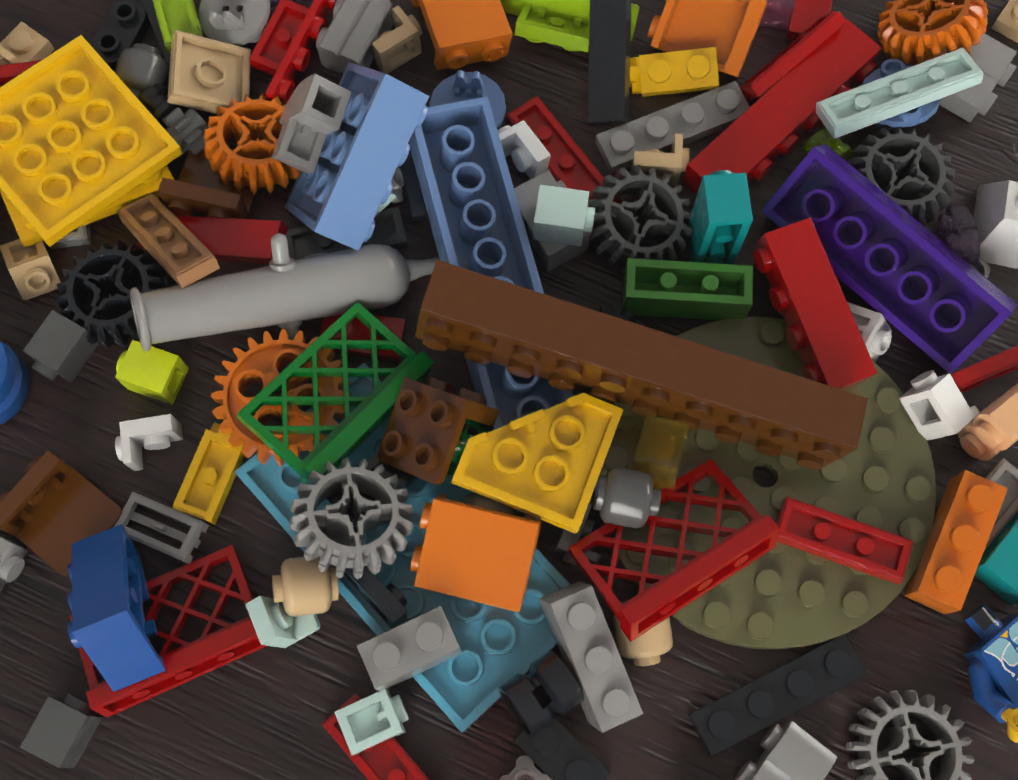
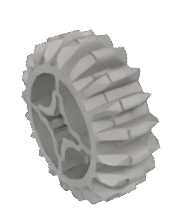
[290,457,413,580]
[845,690,975,780]

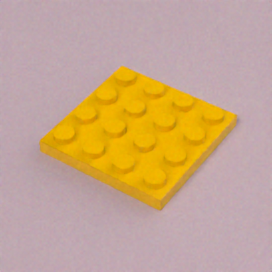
[0,35,182,247]

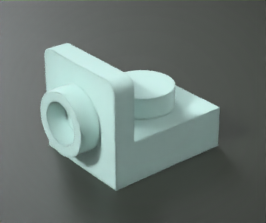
[245,596,321,648]
[335,689,409,755]

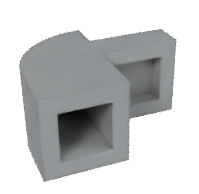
[272,74,351,174]

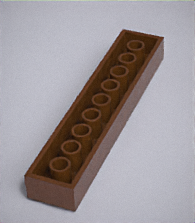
[415,260,868,469]

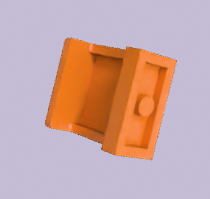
[411,0,513,70]
[647,0,768,78]
[410,493,542,612]

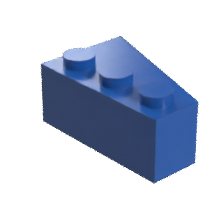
[67,524,166,692]

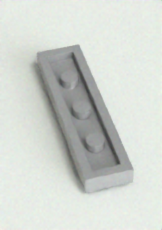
[595,81,750,174]

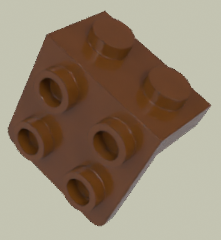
[158,149,259,219]
[378,377,499,484]
[0,450,123,576]

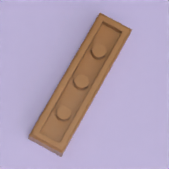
[117,193,220,288]

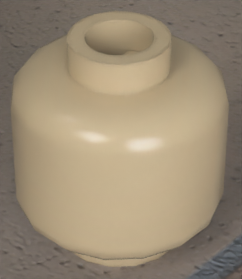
[272,557,339,617]
[612,600,673,666]

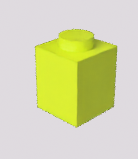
[115,340,189,405]

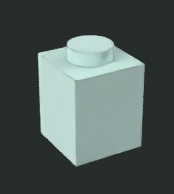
[533,185,595,246]

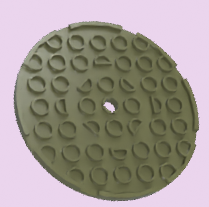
[595,316,936,650]

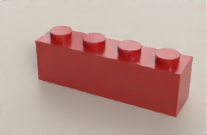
[753,217,878,389]

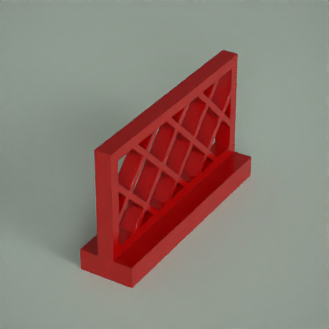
[568,458,779,642]
[69,544,266,718]

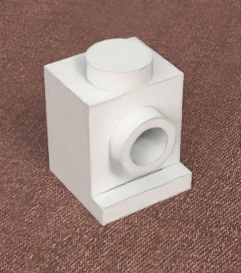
[899,370,979,441]

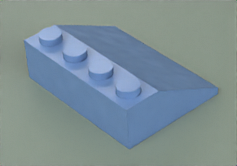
[284,62,429,251]

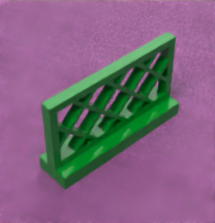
[237,302,435,484]

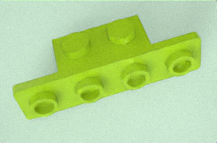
[500,0,640,53]

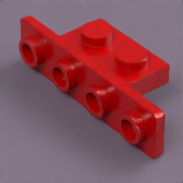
[249,0,337,104]

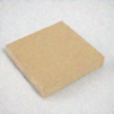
[167,30,251,114]

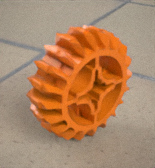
[878,0,988,65]
[204,93,301,195]

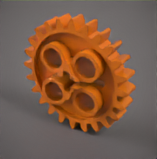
[211,329,351,467]

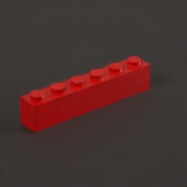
[682,19,882,196]

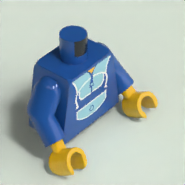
[964,604,1018,743]

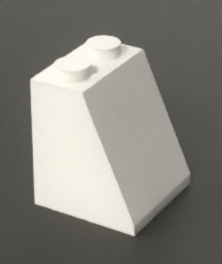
[968,180,1018,269]

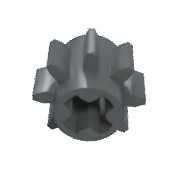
[161,107,208,156]

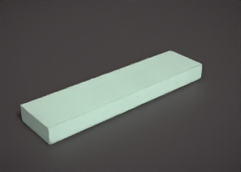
[816,47,984,139]

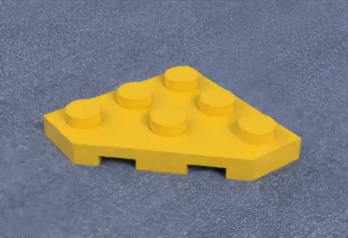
[451,393,624,534]

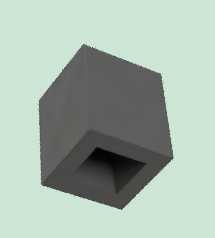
[23,310,99,383]
[19,693,102,768]

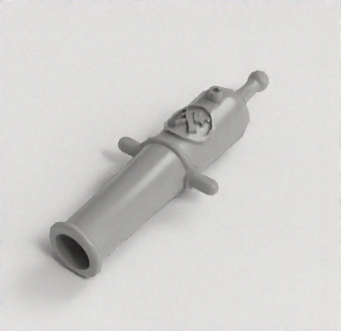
[130,233,440,352]

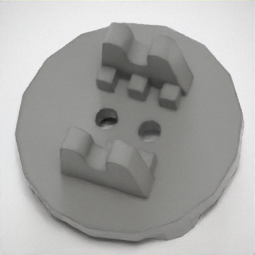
[198,0,270,46]

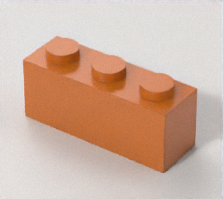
[903,470,1008,614]

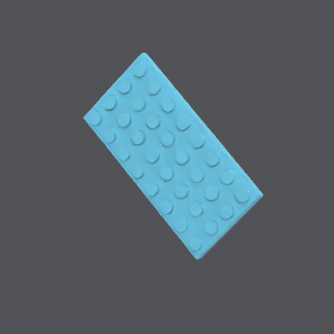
[235,363,570,733]

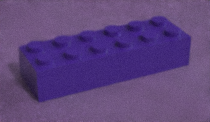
[761,144,1018,375]

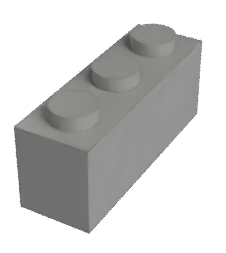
[539,581,643,733]

